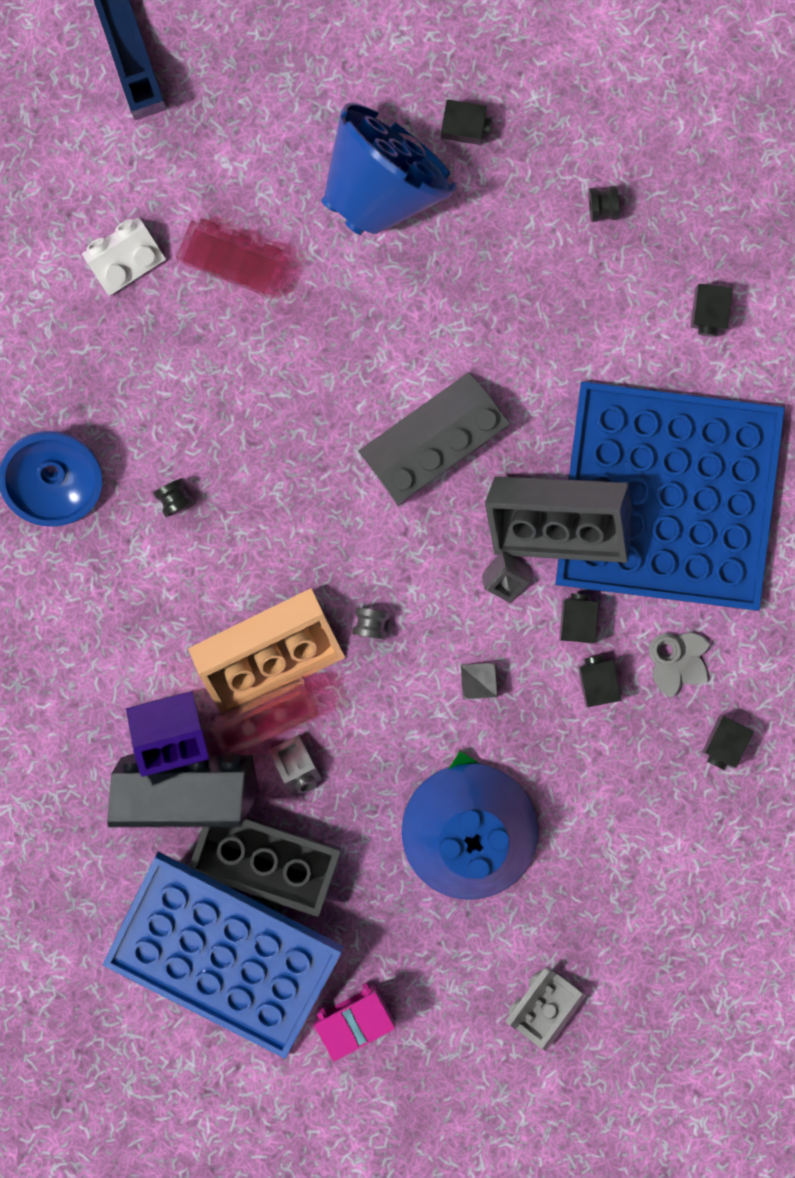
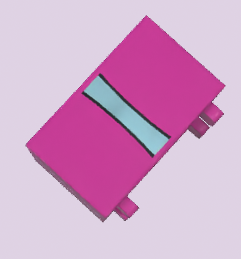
[314,982,395,1062]

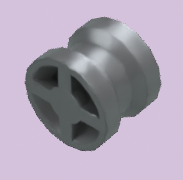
[352,607,390,640]

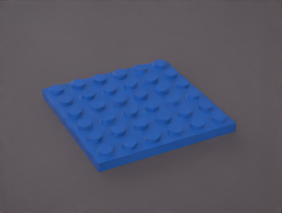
[555,382,785,611]

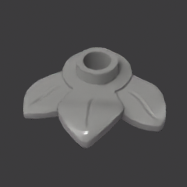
[649,633,710,698]

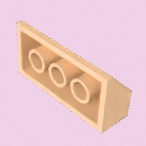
[188,588,345,718]

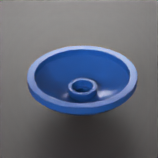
[0,431,102,527]

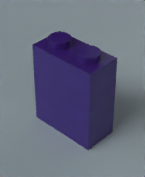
[126,691,209,777]

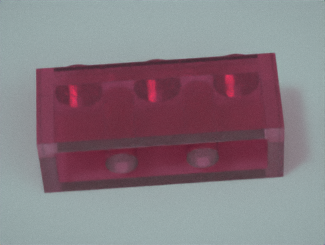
[176,218,288,300]
[210,676,319,755]

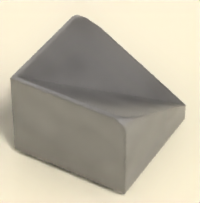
[482,551,532,603]
[460,663,498,700]

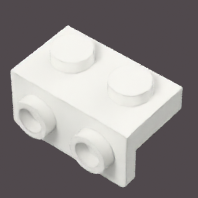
[82,218,166,296]

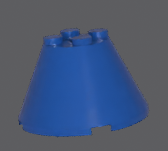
[321,103,456,235]
[402,763,538,900]

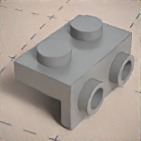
[505,967,586,1051]

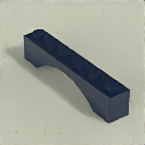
[93,0,167,120]

